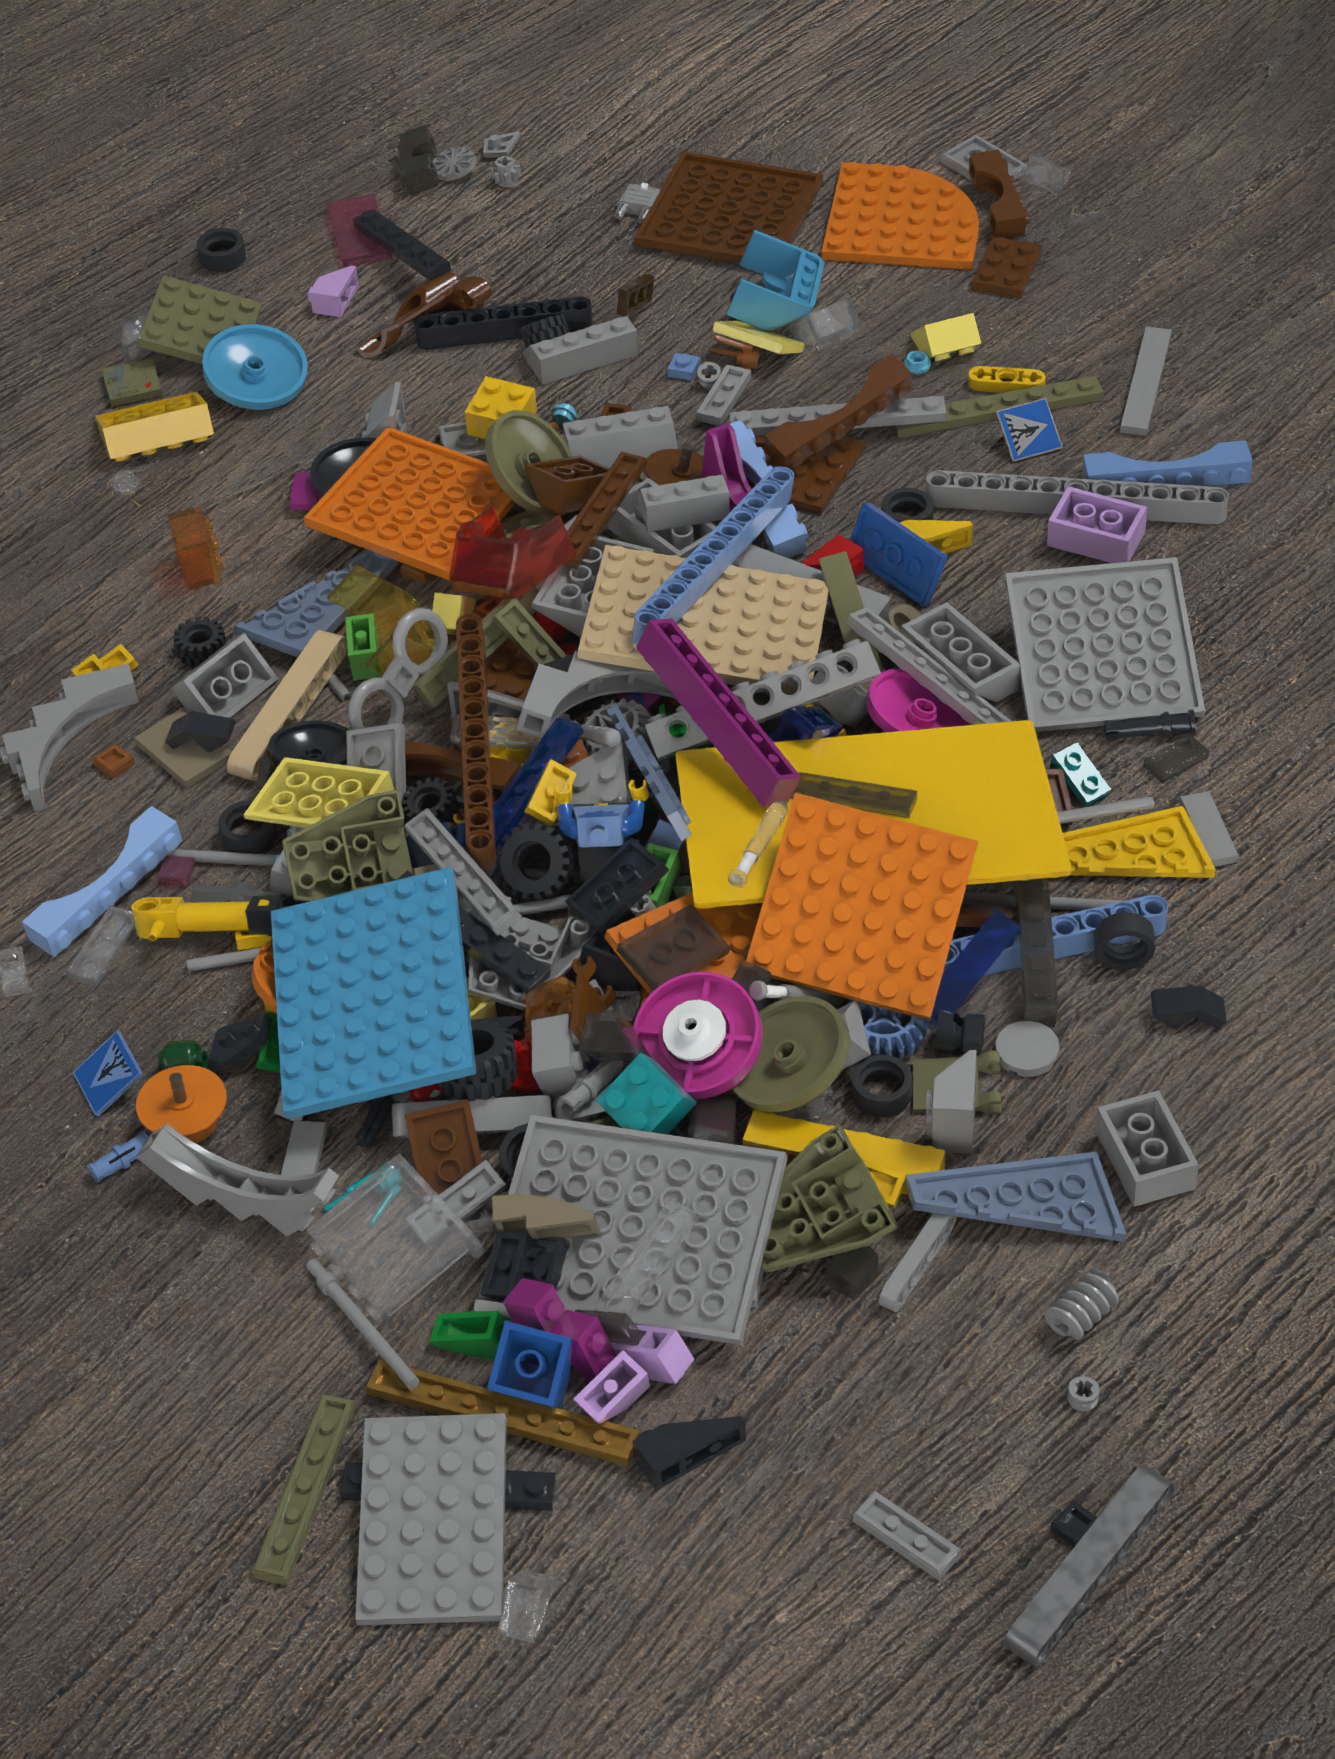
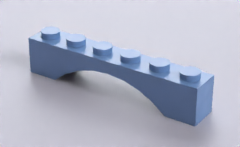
[1082,440,1253,486]

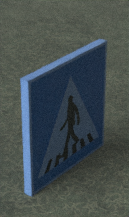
[73,1030,143,1117]

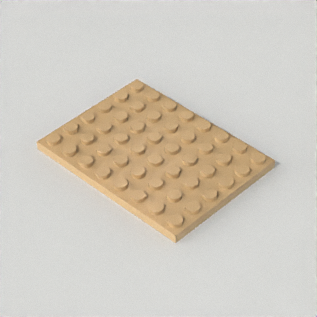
[577,545,829,695]

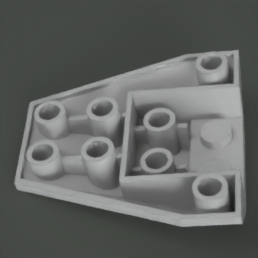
[468,896,597,1012]

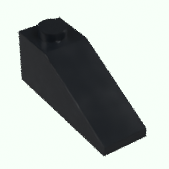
[632,1416,746,1491]

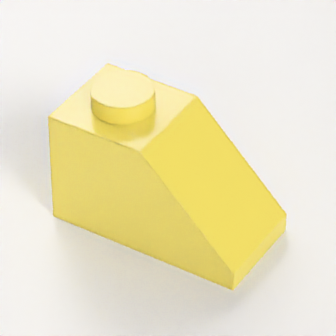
[432,592,476,635]

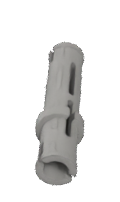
[557,1048,631,1116]

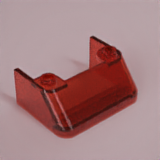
[449,507,577,599]

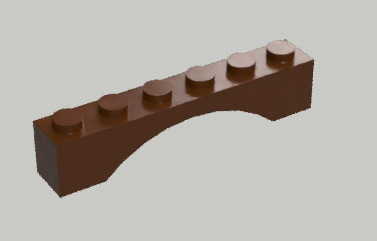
[765,353,912,469]
[405,740,527,806]

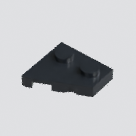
[207,1012,273,1078]

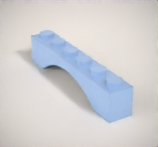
[730,420,809,558]
[22,806,183,957]

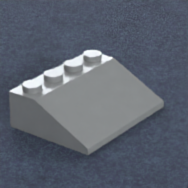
[532,536,655,638]

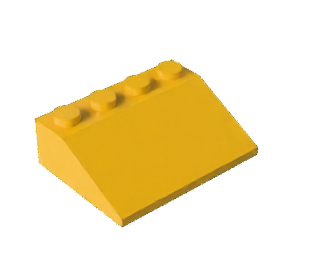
[95,391,214,461]

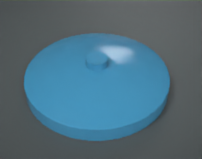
[202,324,308,410]

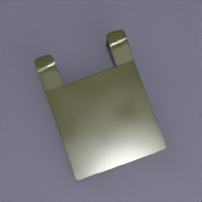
[913,1051,1002,1114]

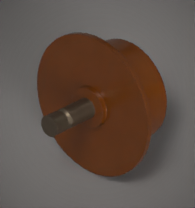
[644,444,703,486]

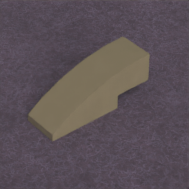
[492,1194,600,1240]

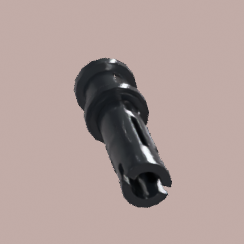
[1104,709,1196,740]

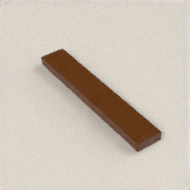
[551,452,647,569]

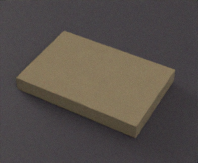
[134,709,232,789]

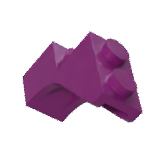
[702,423,752,512]
[503,1278,617,1383]

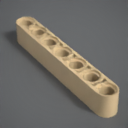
[227,630,348,782]

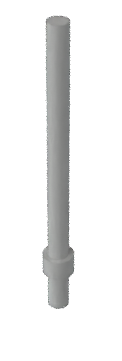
[306,1258,420,1390]

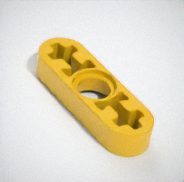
[968,366,1046,393]

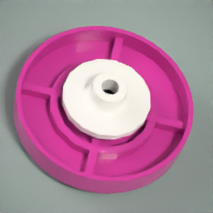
[632,972,763,1099]

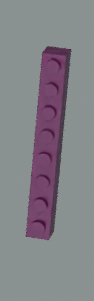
[636,618,802,807]

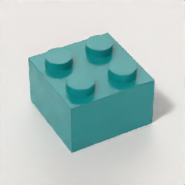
[596,1052,697,1135]

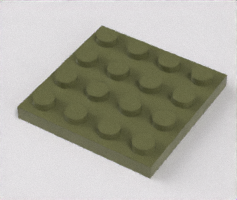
[138,275,262,364]

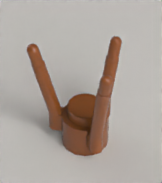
[697,335,760,378]

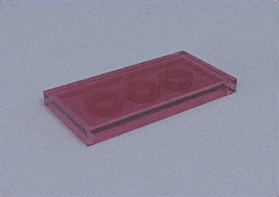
[326,194,392,267]

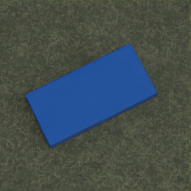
[850,502,948,607]

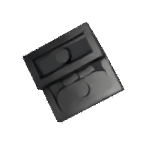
[480,1231,568,1302]

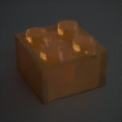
[168,506,224,590]

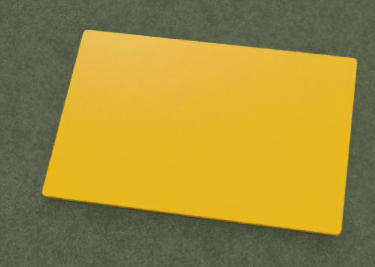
[675,720,1072,908]

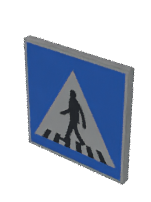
[995,398,1063,463]

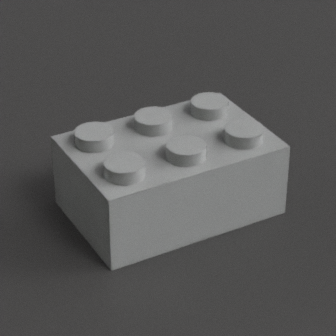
[1095,1090,1199,1207]

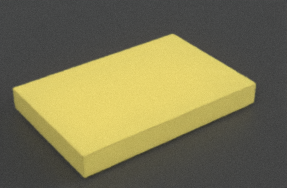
[712,321,805,354]

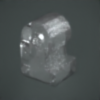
[0,946,31,998]

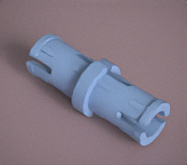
[87,1131,149,1183]

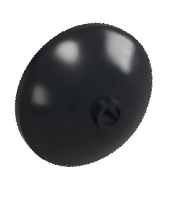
[269,720,349,765]

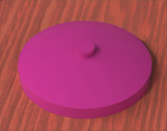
[866,668,972,733]

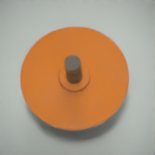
[136,1065,227,1143]

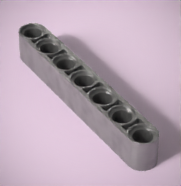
[1003,1464,1175,1667]

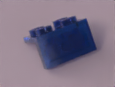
[768,706,843,742]

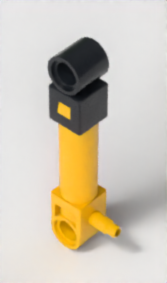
[131,895,306,941]

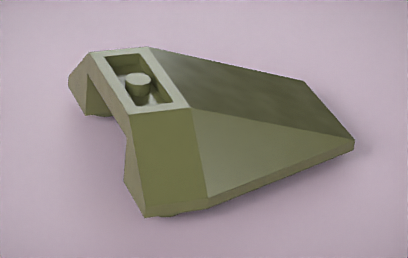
[282,790,413,902]
[762,1124,897,1272]

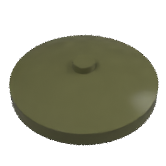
[485,410,572,514]
[732,996,850,1112]

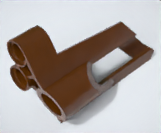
[355,272,492,358]

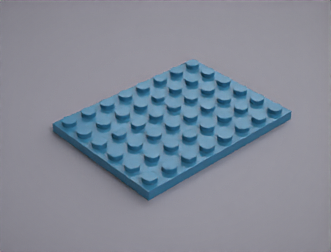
[271,867,476,1119]

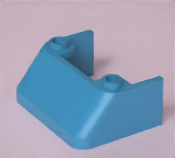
[726,230,824,331]

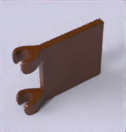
[570,956,616,1063]

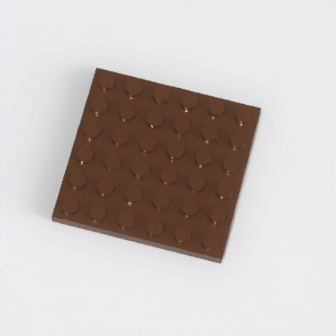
[634,151,823,263]

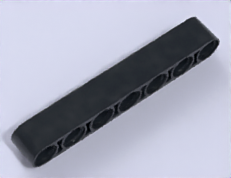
[414,296,593,350]

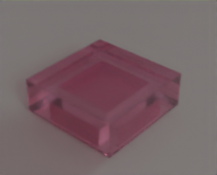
[157,855,196,887]

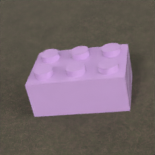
[1047,486,1147,563]

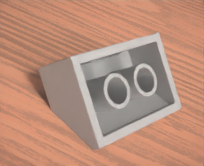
[636,475,730,532]
[171,633,279,718]
[926,1050,977,1154]

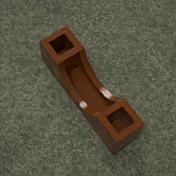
[969,149,1029,238]

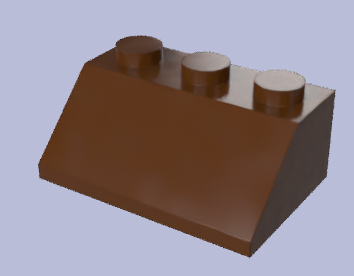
[525,455,610,516]

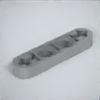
[879,1213,957,1312]

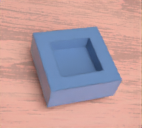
[667,353,701,381]

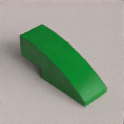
[429,1310,514,1360]

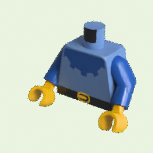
[554,780,649,848]

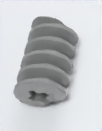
[1045,1267,1119,1340]

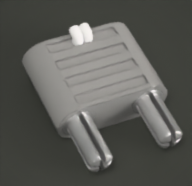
[614,183,661,224]

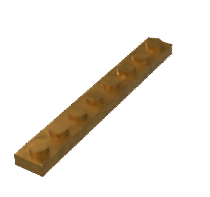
[366,1359,640,1466]

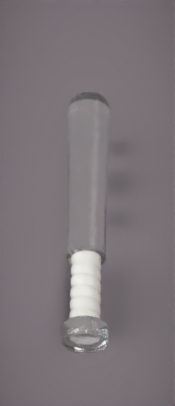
[728,800,788,888]

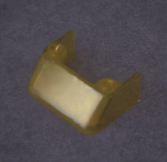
[327,565,447,678]

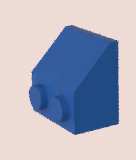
[487,1321,573,1408]

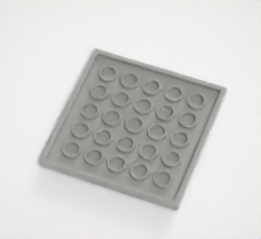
[1004,557,1205,732]

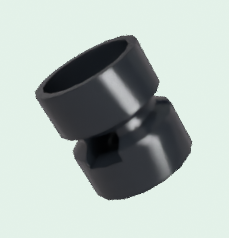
[936,1010,985,1056]

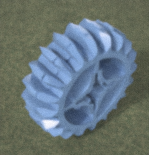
[848,999,928,1060]

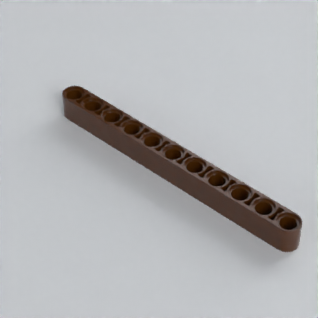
[456,613,497,870]

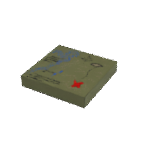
[102,358,163,407]

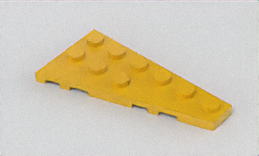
[1063,806,1216,878]

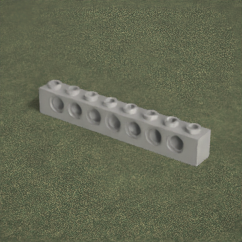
[645,639,881,762]

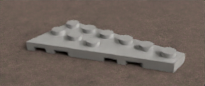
[467,738,631,853]

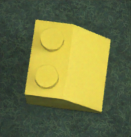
[910,313,981,362]

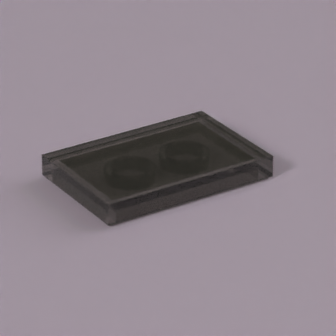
[616,905,731,991]

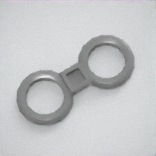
[347,608,448,730]

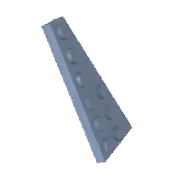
[234,550,398,658]
[606,704,692,841]
[904,1152,1127,1242]

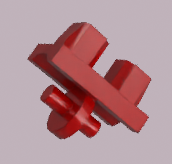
[511,1040,541,1097]

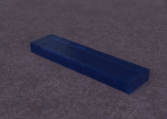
[931,909,1021,1023]

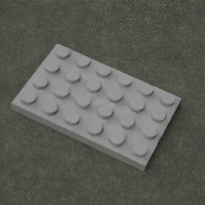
[355,1413,507,1626]

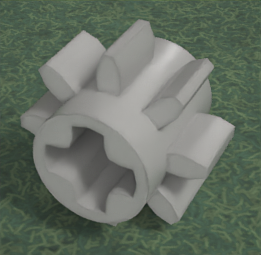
[490,156,521,187]

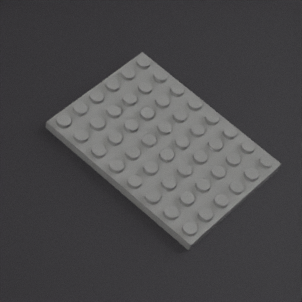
[478,1115,788,1345]

